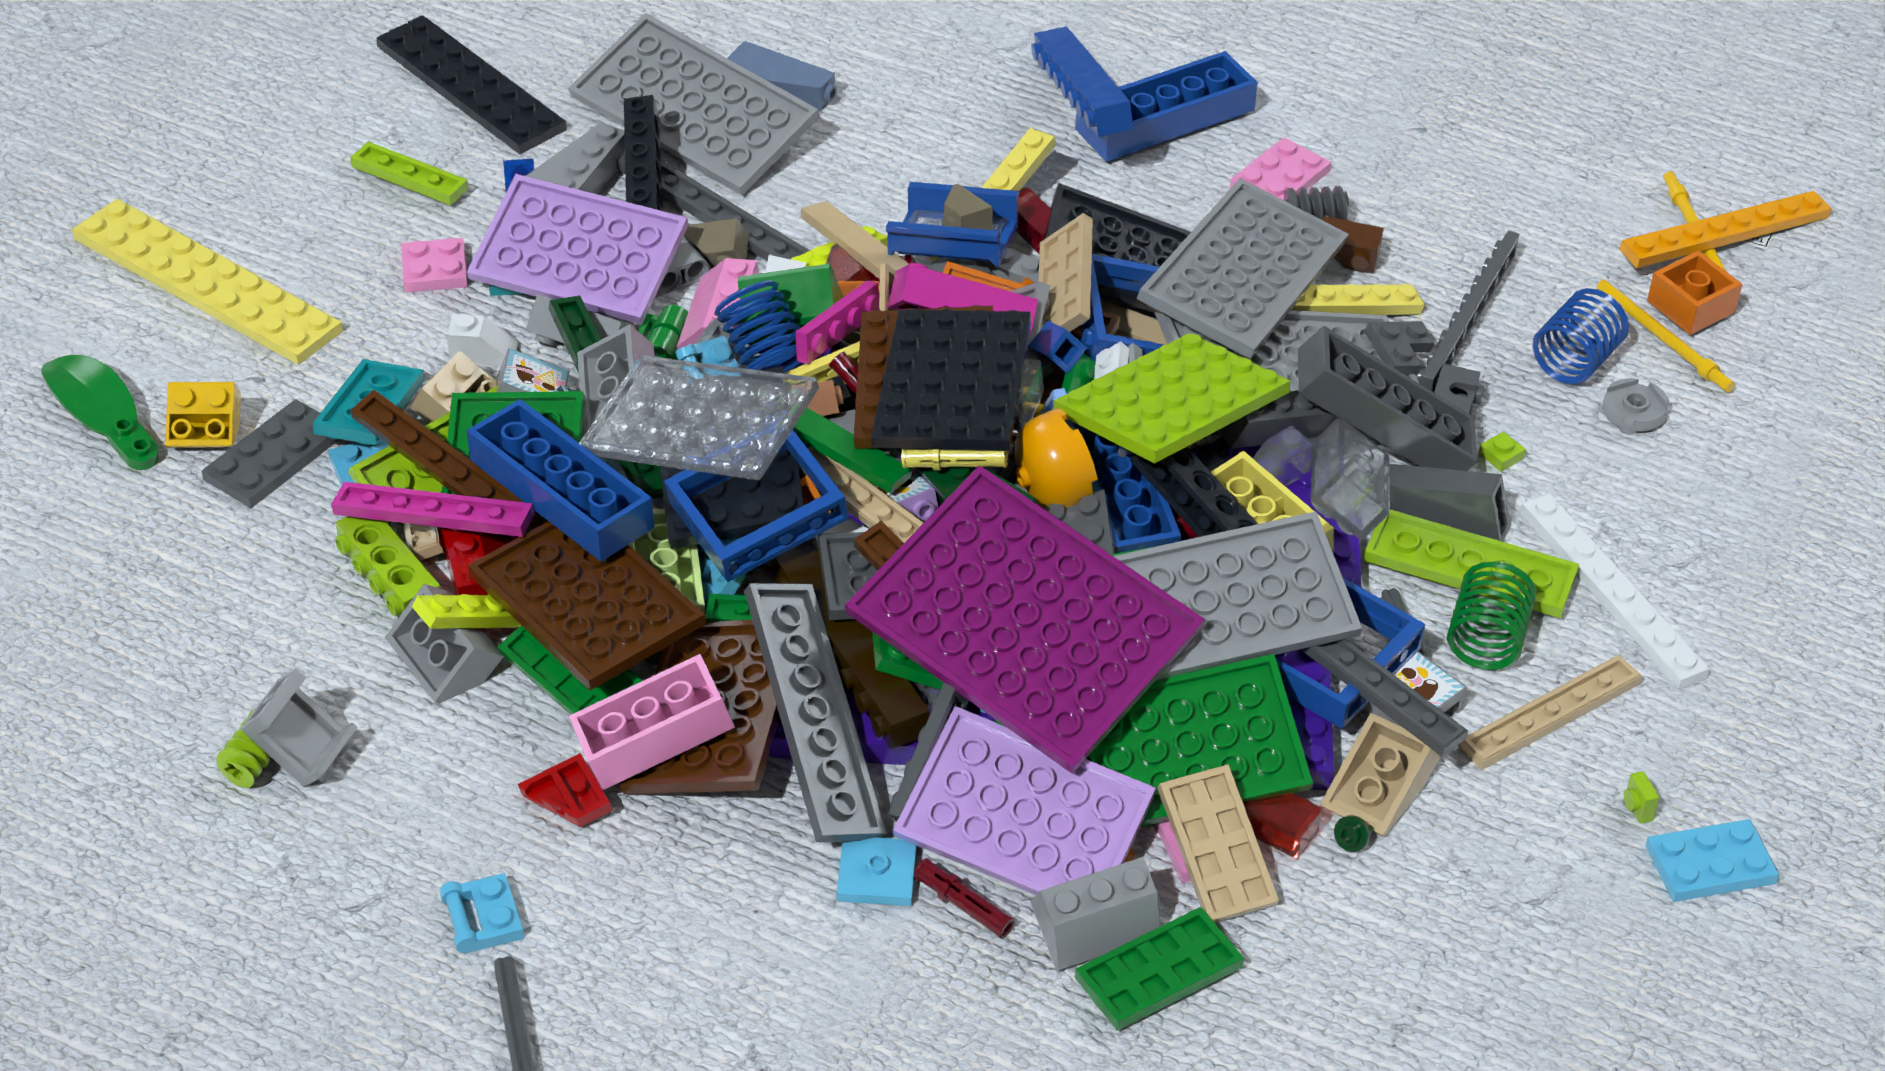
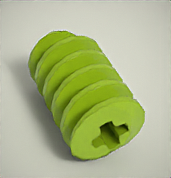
[216,709,271,788]

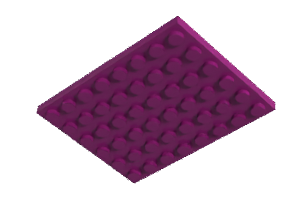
[845,465,1205,774]

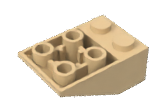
[410,351,498,423]

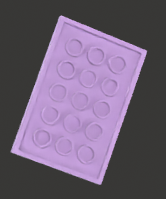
[467,174,689,324]
[893,706,1156,895]

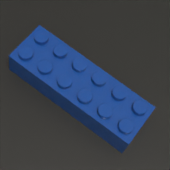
[1075,51,1258,162]
[1065,392,1181,553]
[466,399,654,562]

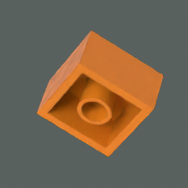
[1647,250,1743,335]

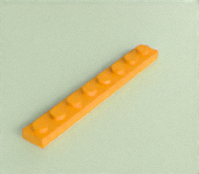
[1619,190,1832,268]

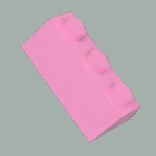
[677,258,759,350]

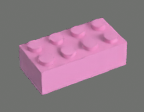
[569,654,735,790]

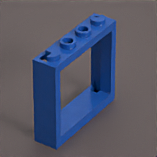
[1080,254,1164,362]
[664,419,849,582]
[1276,577,1426,729]

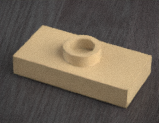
[404,523,444,561]

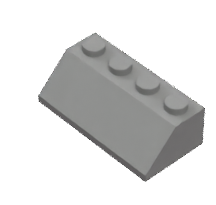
[577,324,658,457]

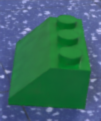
[738,263,843,348]

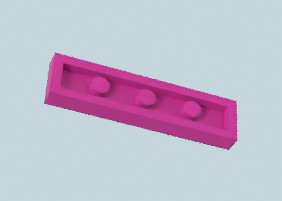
[795,280,880,364]

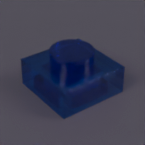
[503,158,534,192]

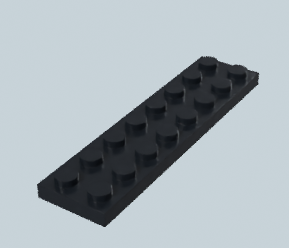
[376,15,567,154]

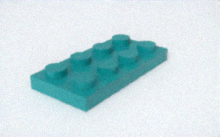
[313,359,424,445]

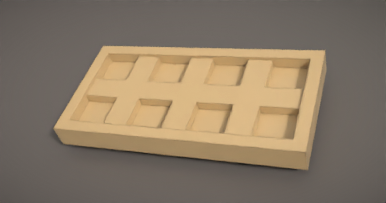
[1038,213,1093,332]
[1157,764,1279,923]

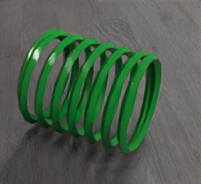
[1446,561,1537,670]

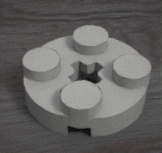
[1602,378,1669,435]

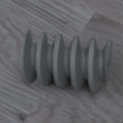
[1284,186,1349,220]

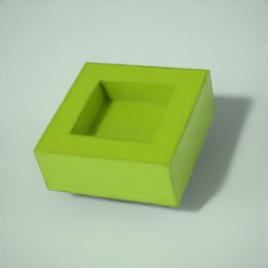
[1478,431,1526,472]
[1624,771,1659,824]

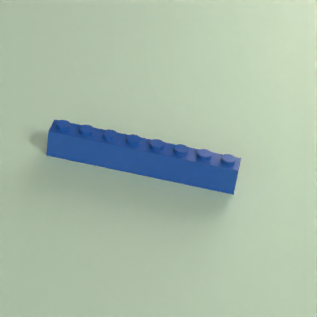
[1031,26,1133,137]

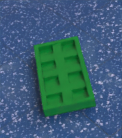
[497,625,642,715]
[1075,907,1244,1031]

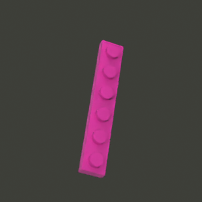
[331,482,535,537]

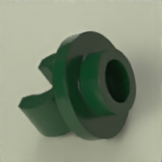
[1334,815,1374,852]

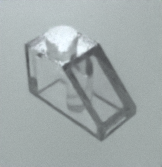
[1253,426,1315,486]

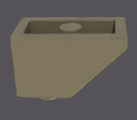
[942,184,993,230]
[684,218,749,267]

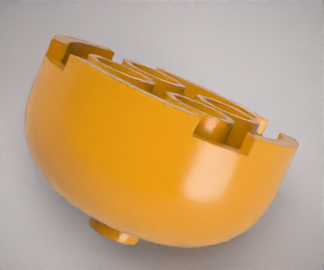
[1014,408,1098,508]

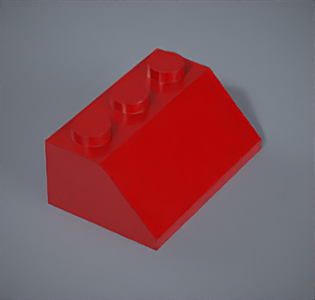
[440,527,512,595]

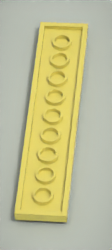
[72,198,343,365]

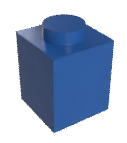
[1028,320,1087,374]

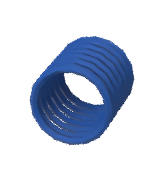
[714,280,801,374]
[1532,288,1629,385]

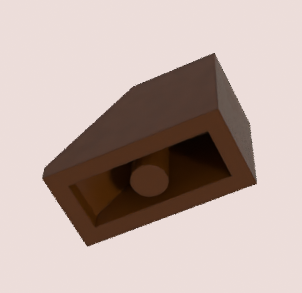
[1323,216,1384,274]

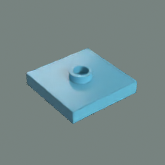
[837,837,916,906]

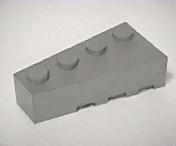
[526,123,625,195]

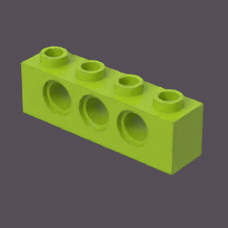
[334,516,441,617]

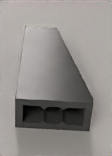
[1375,464,1511,542]

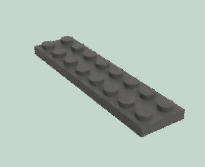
[744,584,887,842]

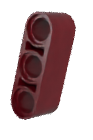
[1016,187,1051,254]

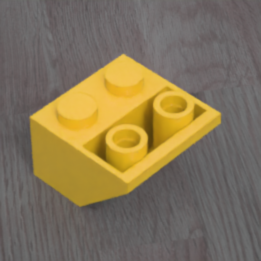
[165,382,241,448]

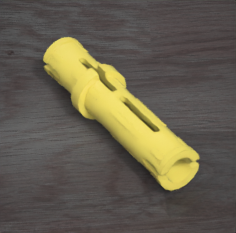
[901,448,1008,471]

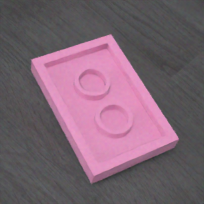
[1230,137,1332,200]

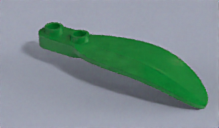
[41,355,159,470]

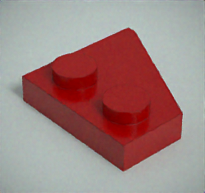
[517,753,613,827]

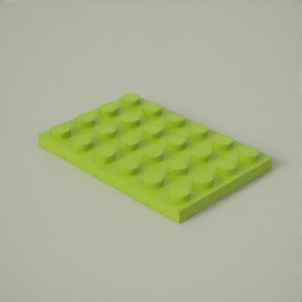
[1054,333,1291,463]

